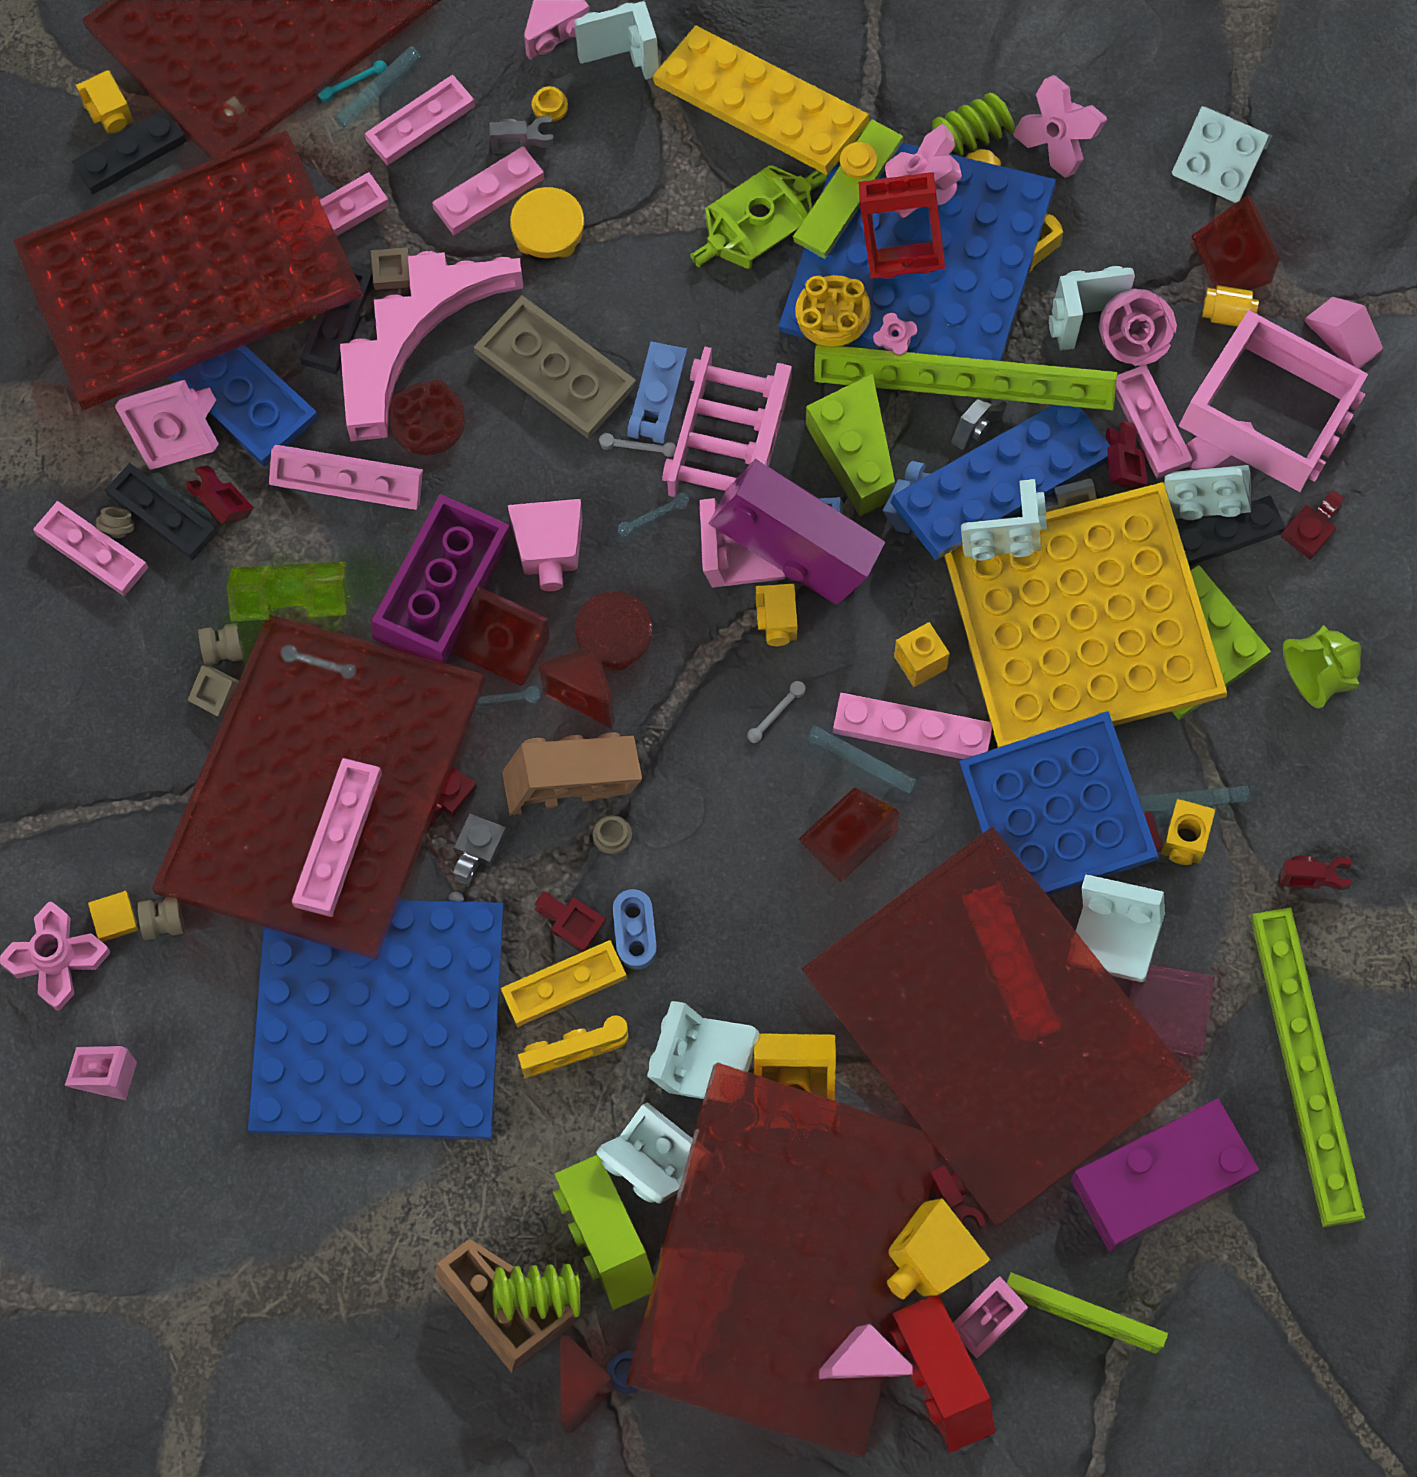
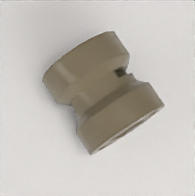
[198,623,244,666]
[138,895,185,941]

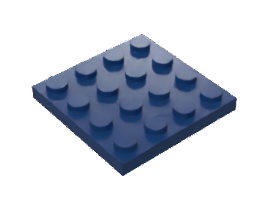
[959,711,1159,908]

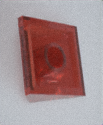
[1191,195,1280,290]
[454,586,550,686]
[539,646,614,728]
[799,787,900,882]
[560,1336,614,1433]

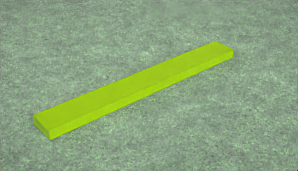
[814,344,1117,410]
[1251,908,1365,1228]

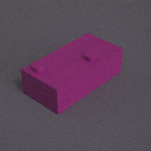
[708,458,885,605]
[371,494,509,670]
[1070,1098,1259,1253]

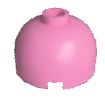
[1099,288,1177,366]

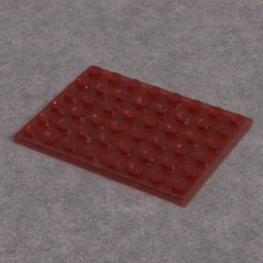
[82,0,441,169]
[13,130,363,411]
[152,614,485,960]
[801,826,1192,1228]
[626,1062,943,1458]

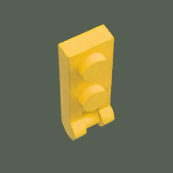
[518,1015,629,1079]

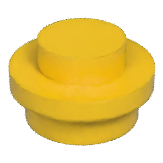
[532,86,568,122]
[840,142,877,179]

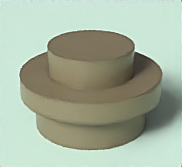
[96,507,135,538]
[593,815,632,855]

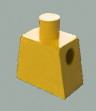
[887,1198,990,1299]

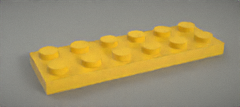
[653,25,870,175]

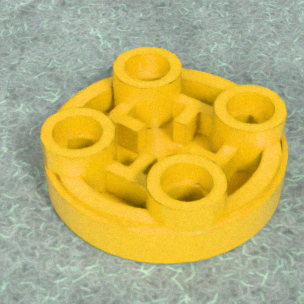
[510,187,584,258]
[795,275,871,347]

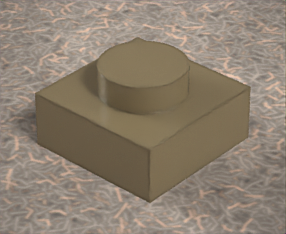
[371,247,410,290]
[188,665,240,717]

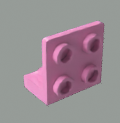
[700,498,786,588]

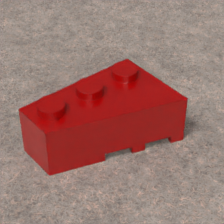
[890,1295,995,1453]

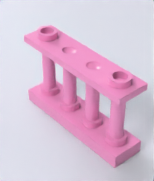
[662,346,792,497]

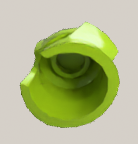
[1283,625,1361,709]

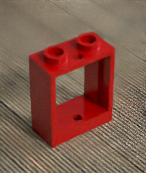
[858,172,945,279]

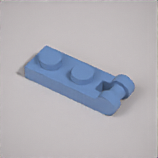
[627,341,687,444]

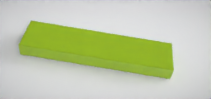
[793,119,903,259]
[1006,1272,1168,1354]

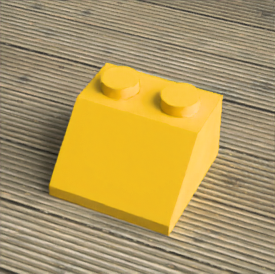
[753,1034,836,1130]

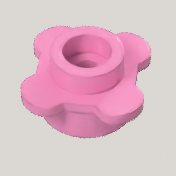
[873,313,917,355]

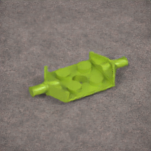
[690,165,827,269]

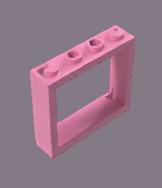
[1179,310,1368,492]

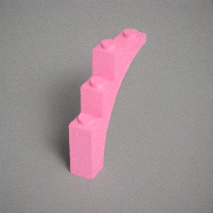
[340,251,524,441]

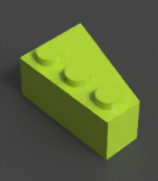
[805,374,895,516]
[553,1155,657,1310]

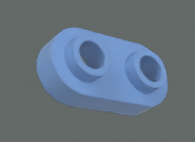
[613,889,657,970]

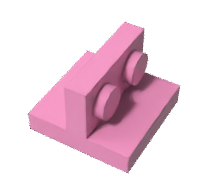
[115,380,219,470]

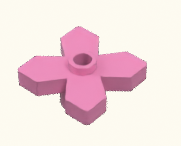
[1013,75,1107,178]
[885,124,962,218]
[0,902,110,1011]

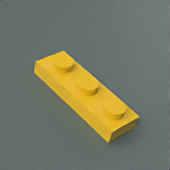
[500,940,627,1027]

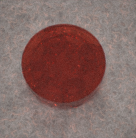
[389,379,465,455]
[575,592,652,670]

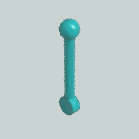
[318,60,387,102]

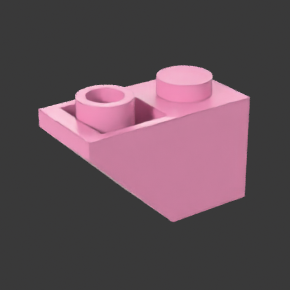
[524,0,590,60]

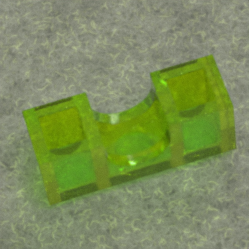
[226,561,349,622]

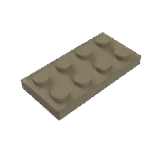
[474,295,637,439]

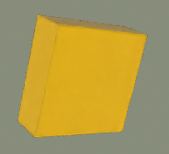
[88,891,139,942]

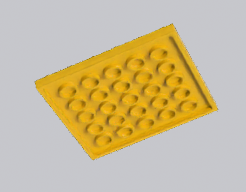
[944,482,1227,748]

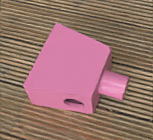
[508,499,583,591]

